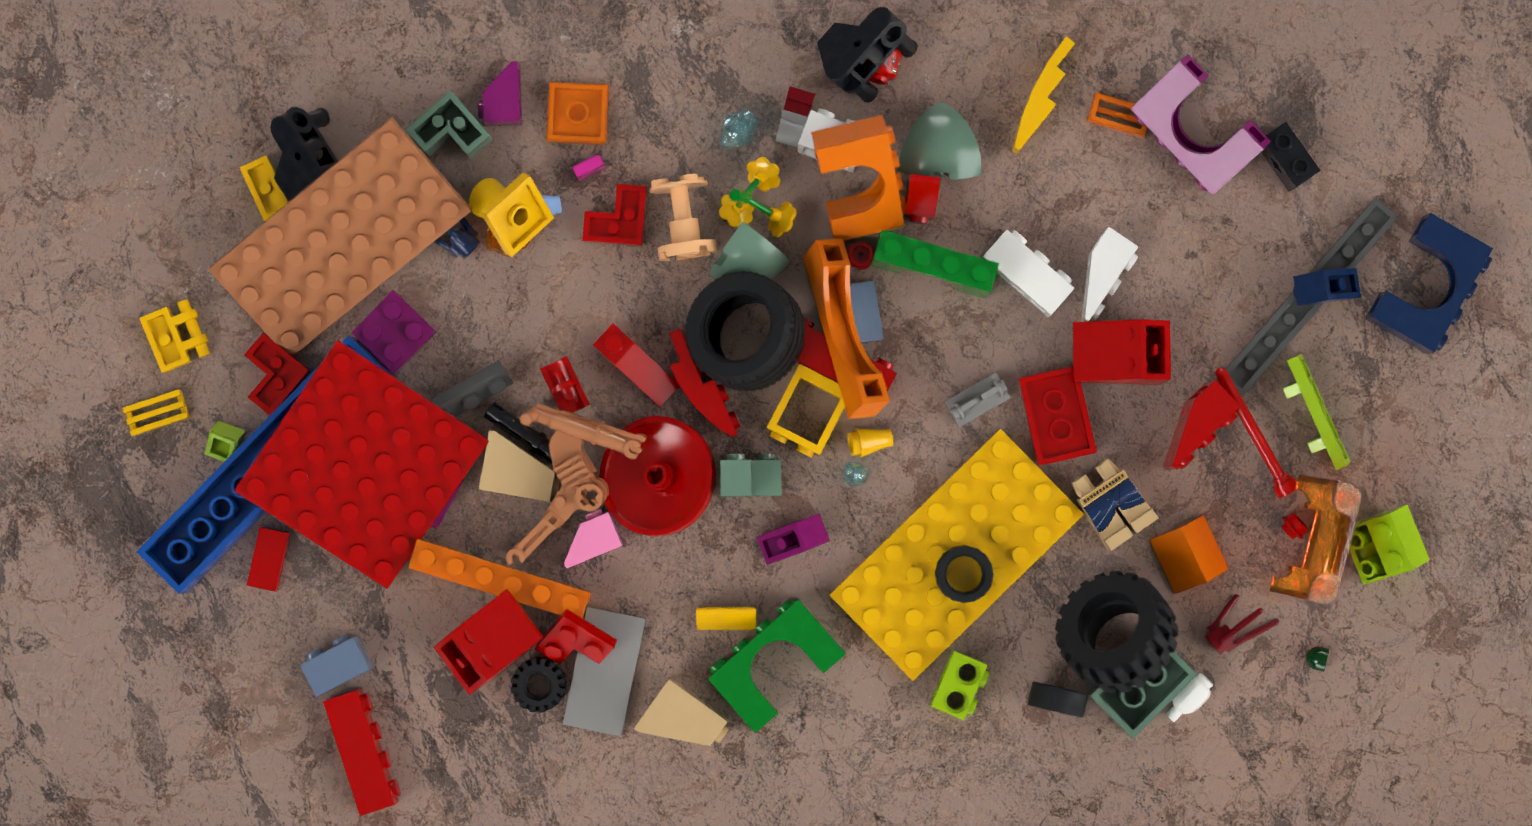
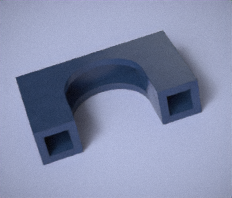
[1365,213,1493,354]

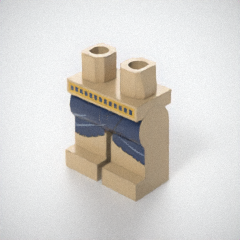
[1071,459,1159,551]

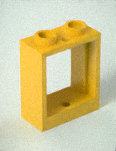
[767,364,845,458]

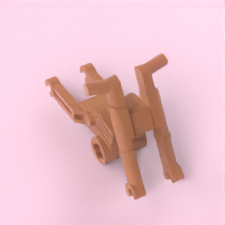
[506,403,647,565]

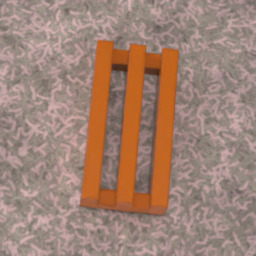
[1087,92,1147,138]

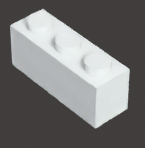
[982,229,1075,317]

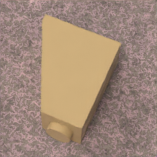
[479,430,561,502]
[634,678,729,746]

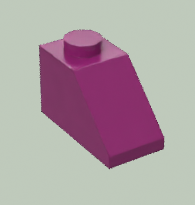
[478,61,522,126]
[756,513,830,565]

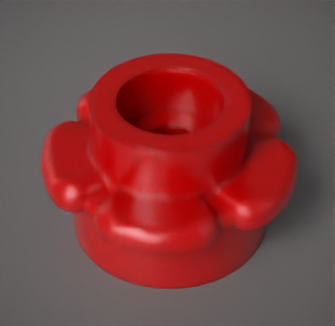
[847,241,875,270]
[1281,512,1309,540]

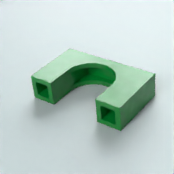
[871,230,999,298]
[708,598,846,733]

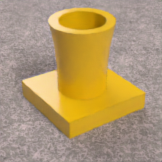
[469,172,554,257]

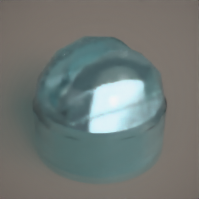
[843,462,868,487]

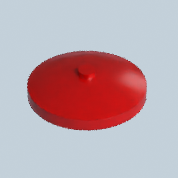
[599,416,716,537]

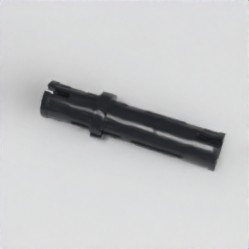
[484,402,552,463]

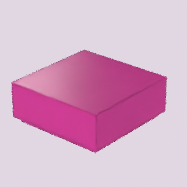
[573,155,605,181]

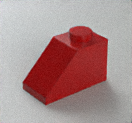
[904,174,941,224]

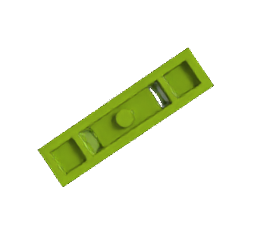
[1283,353,1351,470]

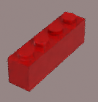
[796,317,897,392]
[323,688,401,816]

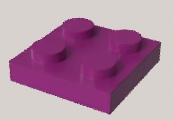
[351,290,437,375]

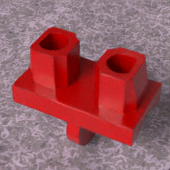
[540,356,590,413]

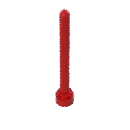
[1215,367,1299,498]

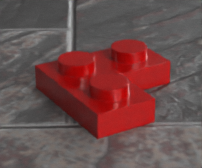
[582,184,647,246]
[244,332,310,416]
[535,609,617,665]

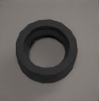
[935,545,994,603]
[1028,682,1088,718]

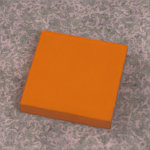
[546,82,609,145]

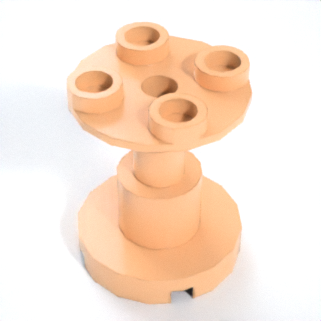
[649,174,718,261]

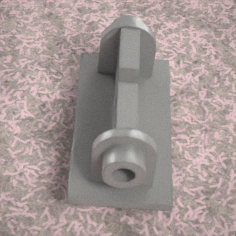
[944,372,1011,428]

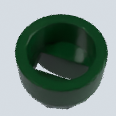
[1306,646,1329,672]

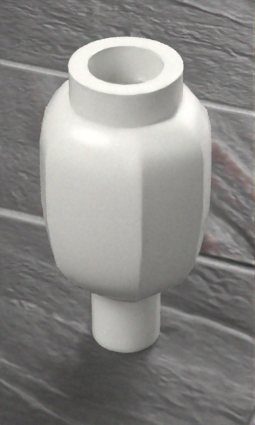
[1166,673,1213,722]

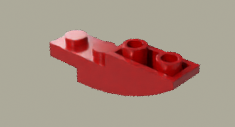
[669,329,741,438]

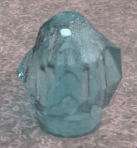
[719,109,759,150]

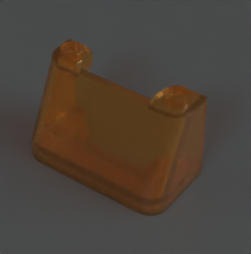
[1270,475,1361,604]

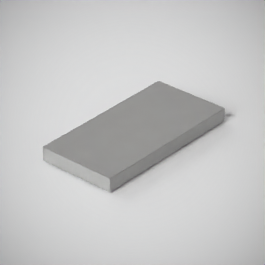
[563,606,646,737]

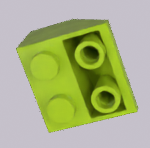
[1341,504,1430,585]

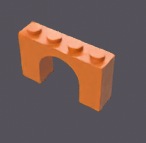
[811,115,906,241]

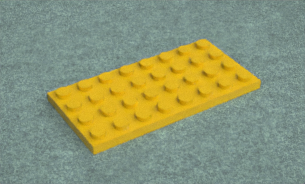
[830,429,1084,681]

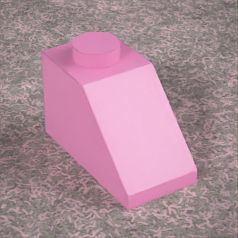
[564,509,623,569]

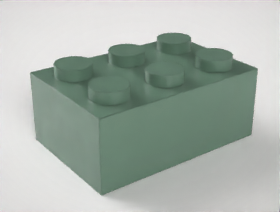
[1086,652,1197,739]

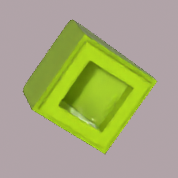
[204,421,245,462]

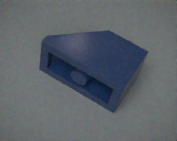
[1293,268,1361,306]

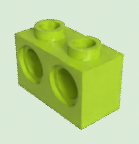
[929,649,990,720]

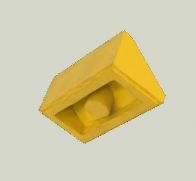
[696,606,756,630]

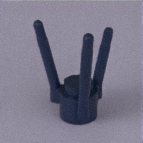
[434,217,480,259]

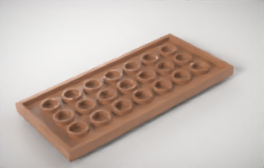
[208,117,472,356]

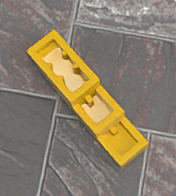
[1012,36,1075,154]

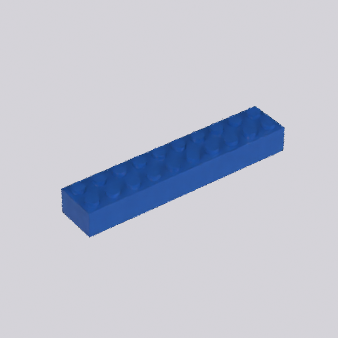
[137,336,393,594]

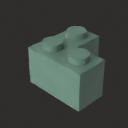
[405,90,494,160]
[720,454,782,497]

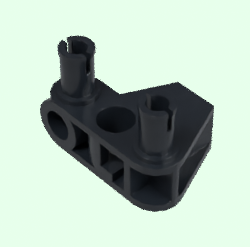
[817,7,918,103]
[270,107,338,201]

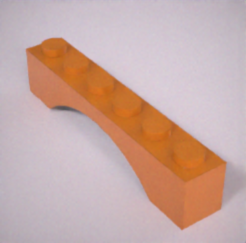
[803,239,890,419]
[408,539,592,619]

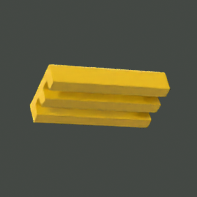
[122,389,190,436]

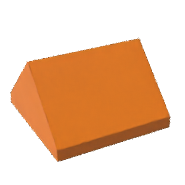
[1149,515,1229,594]

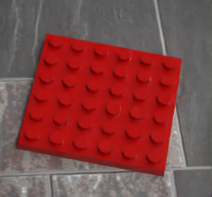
[234,339,489,589]

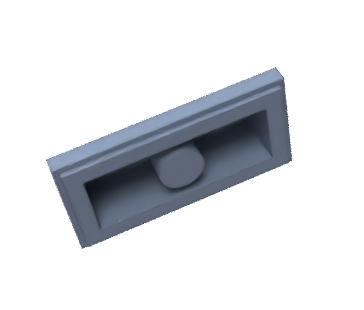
[850,281,884,343]

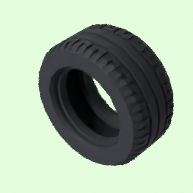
[685,271,805,392]

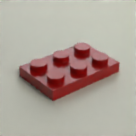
[1018,366,1097,466]

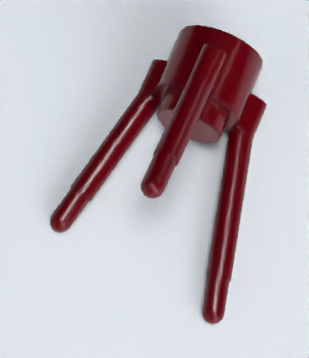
[1205,594,1279,655]

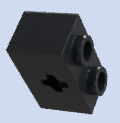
[1261,122,1321,192]

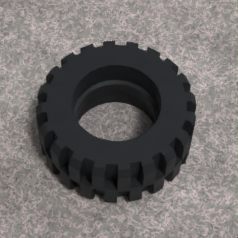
[1055,571,1178,693]

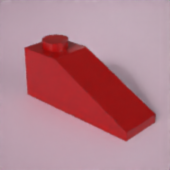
[593,323,680,407]

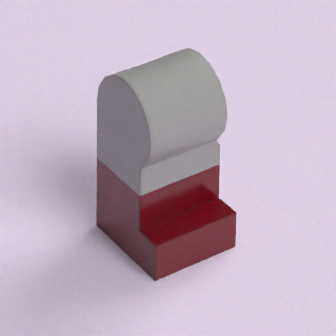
[775,86,816,148]

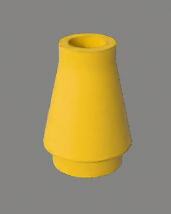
[847,428,893,458]

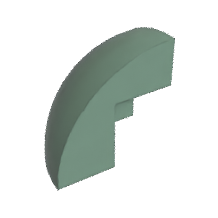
[897,102,982,180]
[708,222,791,280]

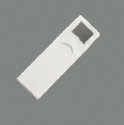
[1082,227,1138,322]

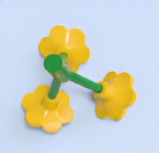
[718,157,797,238]

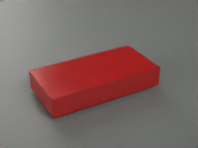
[247,527,291,592]

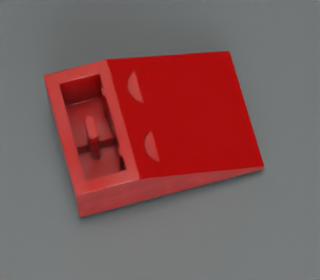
[1072,319,1171,385]
[1163,380,1241,470]
[433,589,544,695]

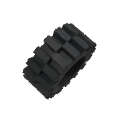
[511,657,567,713]

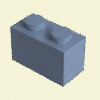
[300,634,374,697]

